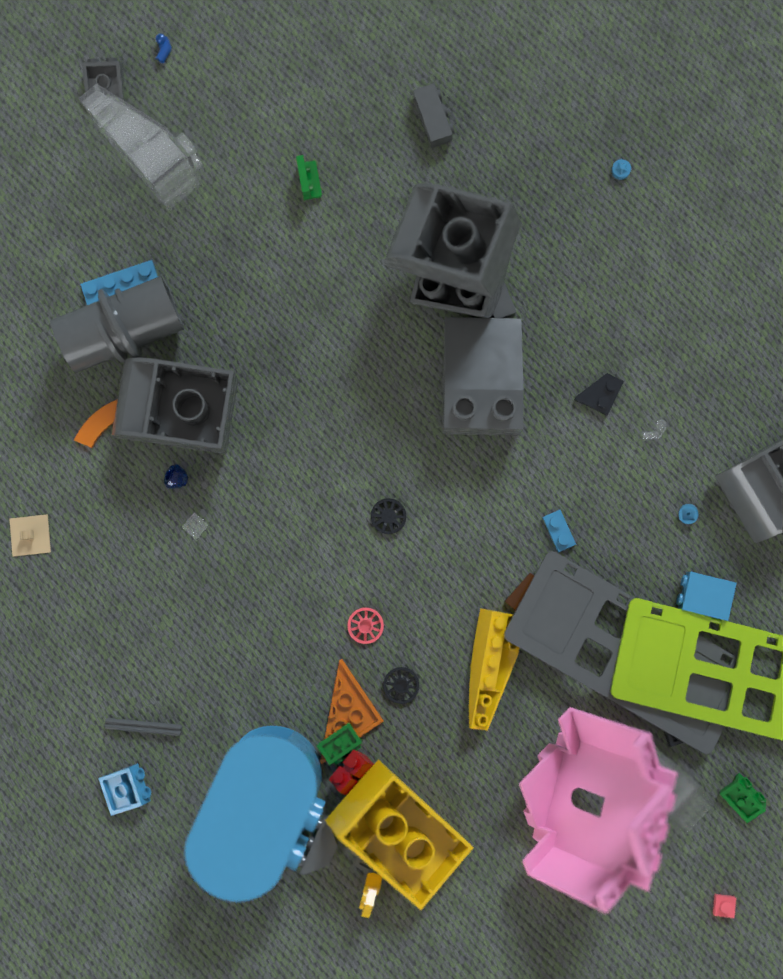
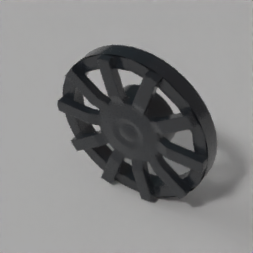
[371,498,406,534]
[383,667,420,704]

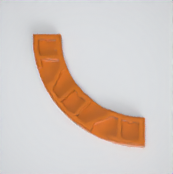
[74,399,118,448]

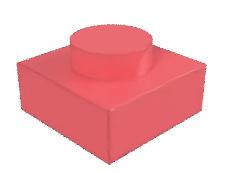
[713,894,736,918]

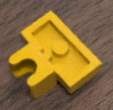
[359,872,382,918]

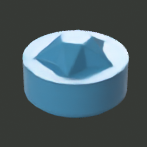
[611,159,631,180]
[679,504,698,524]

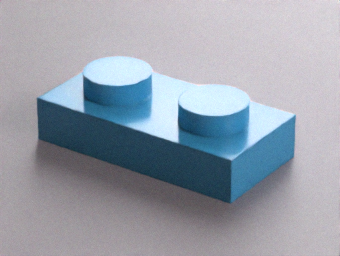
[542,510,576,552]

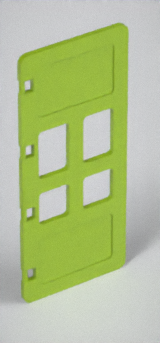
[610,598,783,741]

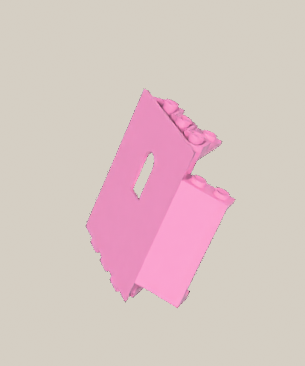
[519,707,678,914]

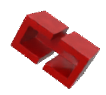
[328,749,374,795]

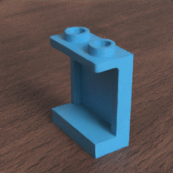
[676,572,737,621]

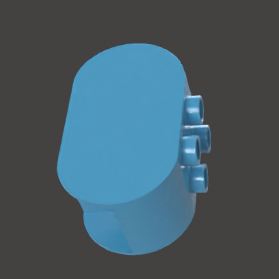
[185,726,326,902]

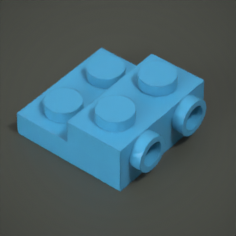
[98,764,151,816]

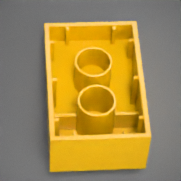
[325,759,474,910]

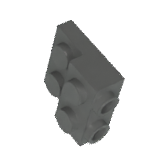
[82,58,125,102]

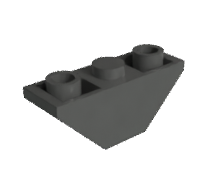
[298,814,338,875]

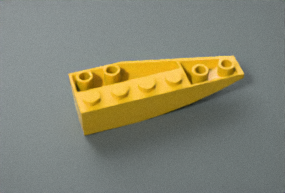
[469,608,519,731]

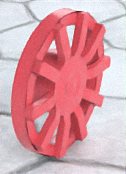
[348,608,384,644]

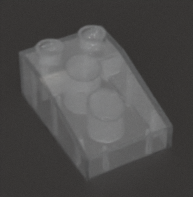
[78,84,204,212]

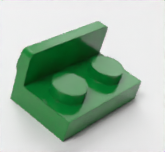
[296,155,322,200]
[316,722,363,765]
[720,773,766,823]

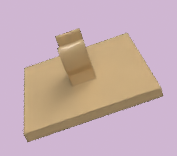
[10,514,51,557]

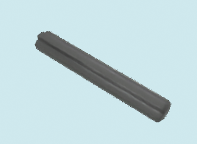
[104,718,182,736]

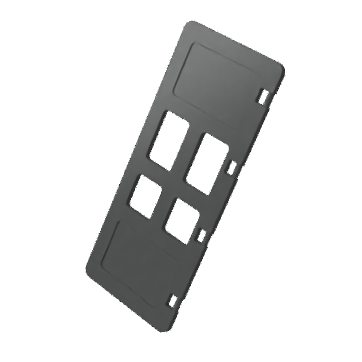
[504,551,751,754]

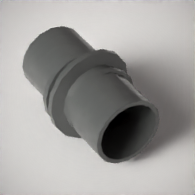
[51,276,184,374]

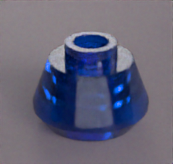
[164,464,189,489]

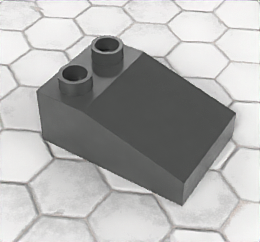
[442,317,523,435]

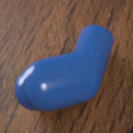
[155,34,172,63]

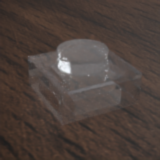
[181,513,210,540]

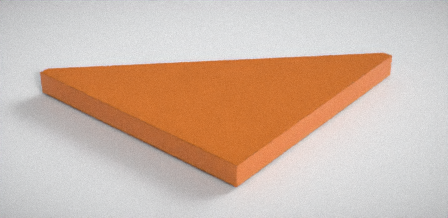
[320,659,384,764]

